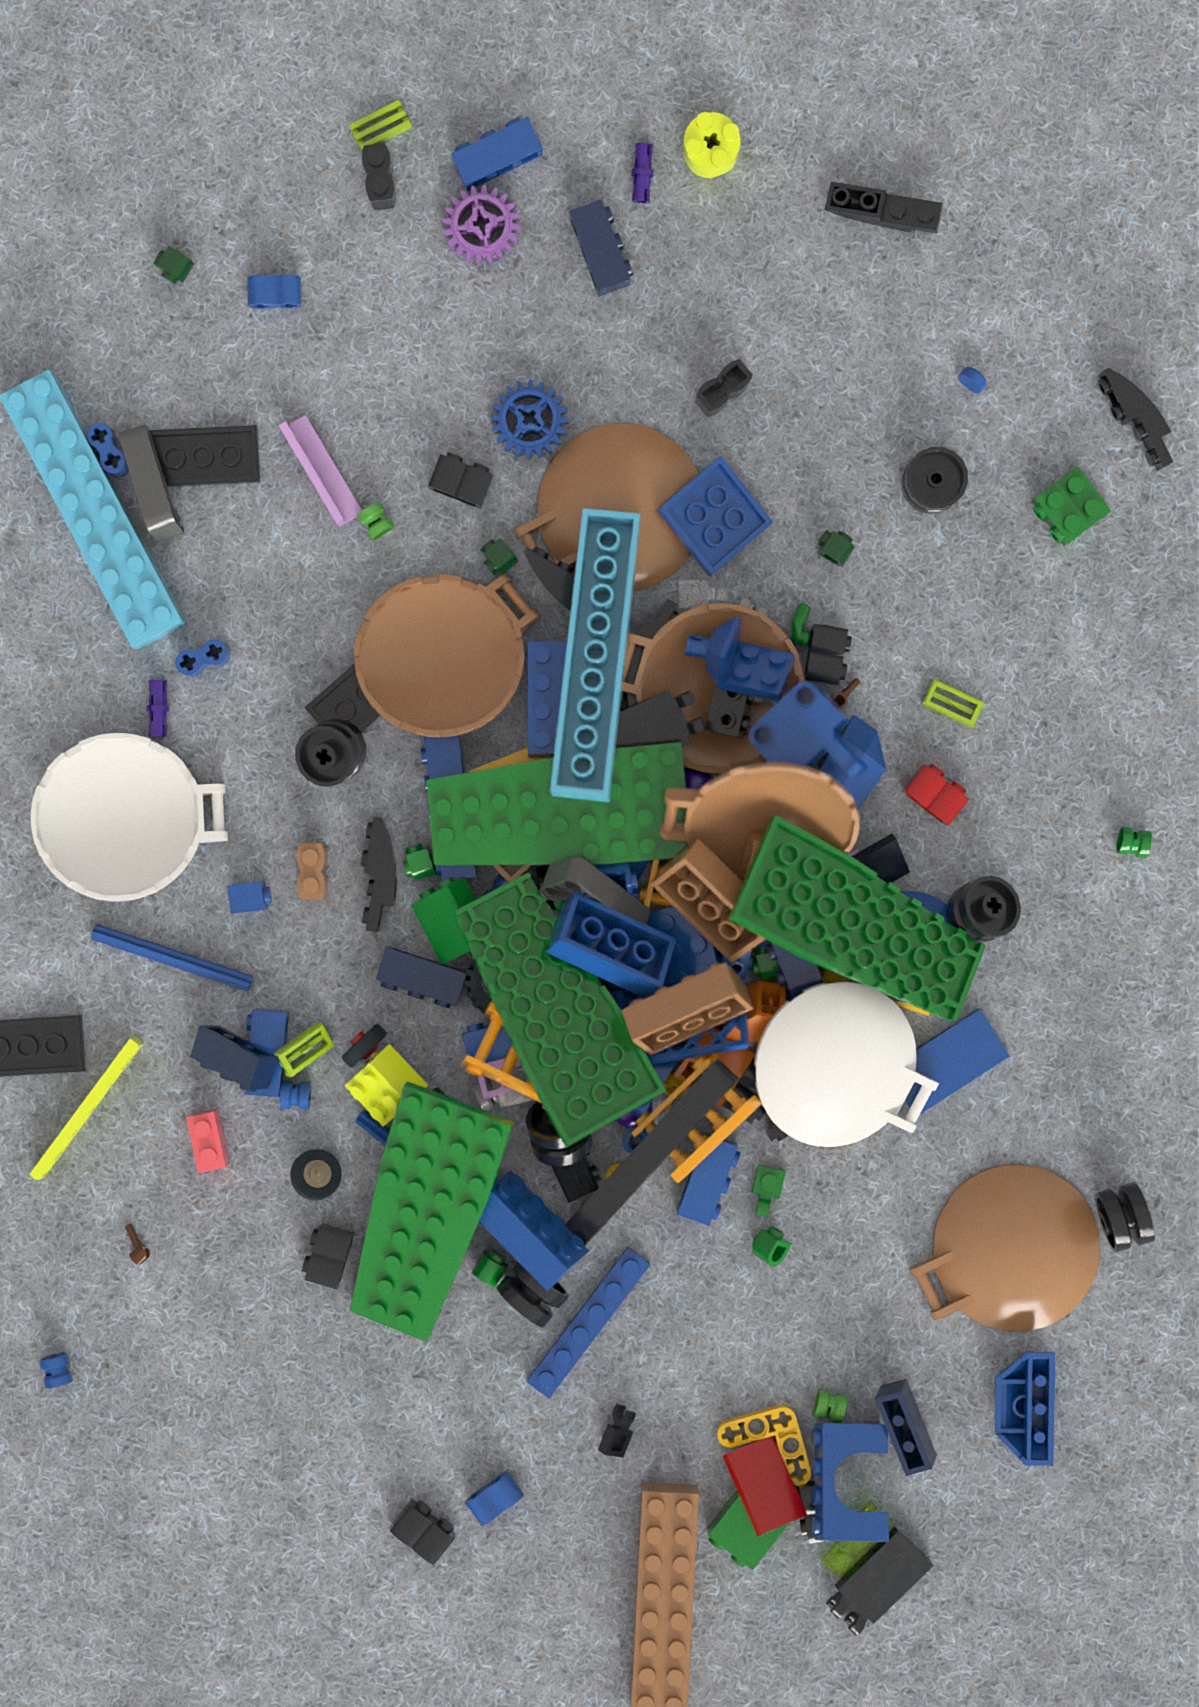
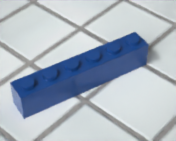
[419,735,477,881]

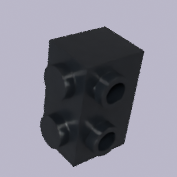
[705,684,755,738]

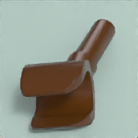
[830,678,860,708]
[125,1224,150,1265]

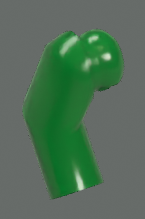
[791,603,811,646]

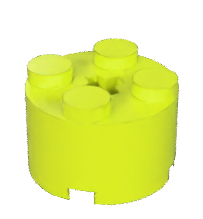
[682,112,740,178]

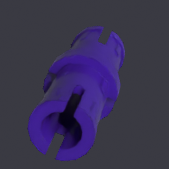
[631,142,654,204]
[146,680,169,737]

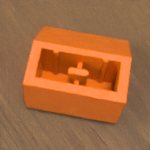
[723,981,786,1043]
[674,1026,756,1107]

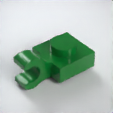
[751,1164,786,1217]

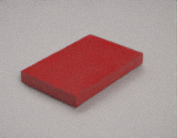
[723,1436,807,1537]

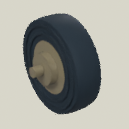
[290,1149,342,1201]

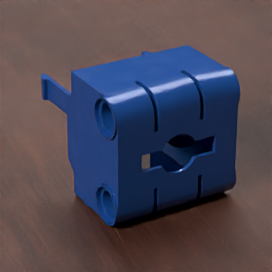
[749,682,868,778]

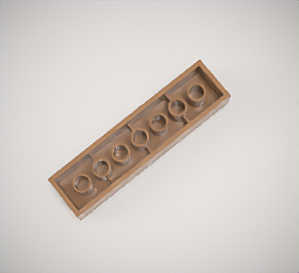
[630,1482,699,1707]

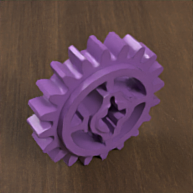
[442,185,521,266]

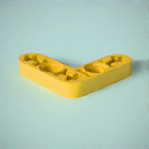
[717,1404,811,1486]

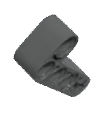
[118,424,185,543]
[540,857,651,925]

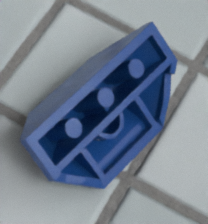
[817,715,886,810]
[994,1351,1055,1466]

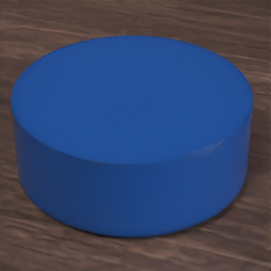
[958,367,987,394]

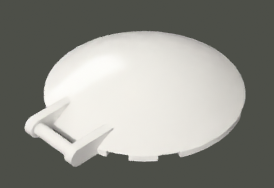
[31,733,228,901]
[754,981,939,1147]

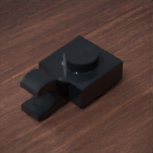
[598,1404,636,1458]

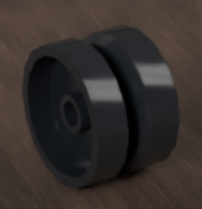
[901,447,968,514]
[295,719,366,787]
[947,875,1021,943]
[525,1101,593,1167]
[1095,1182,1155,1253]
[496,1262,569,1328]

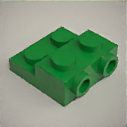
[1032,466,1111,546]

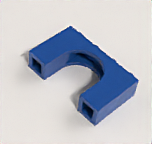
[811,1423,889,1542]

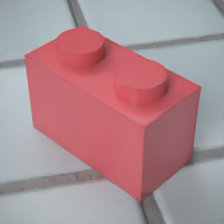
[186,1108,231,1173]

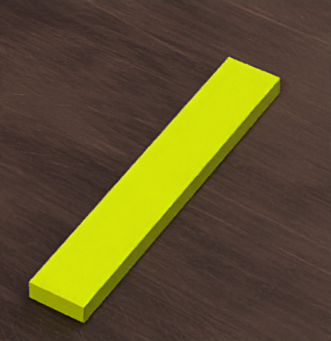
[29,1036,143,1180]

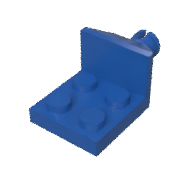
[685,617,795,702]

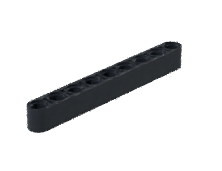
[565,1059,739,1246]

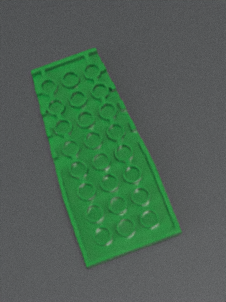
[426,742,689,865]
[728,815,986,1021]
[454,873,666,1147]
[350,1081,514,1342]

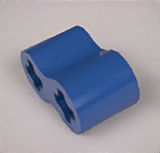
[247,275,301,309]
[86,423,129,477]
[175,639,231,677]
[465,1471,524,1526]

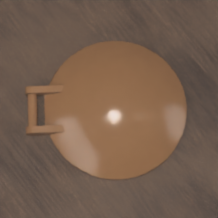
[514,423,698,591]
[354,573,542,737]
[622,603,805,774]
[659,763,859,877]
[909,1164,1100,1332]

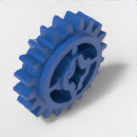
[491,380,569,460]

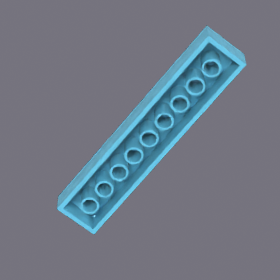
[0,369,187,650]
[550,508,641,802]

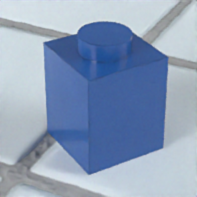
[228,881,272,914]

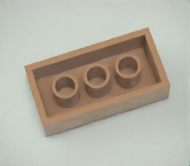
[651,839,765,963]
[621,962,753,1055]

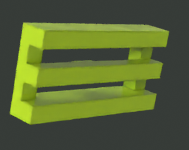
[349,100,412,151]
[921,679,985,728]
[274,1022,335,1078]

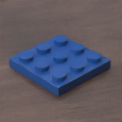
[656,456,773,576]
[647,907,720,988]

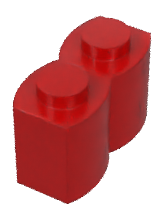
[902,764,969,826]

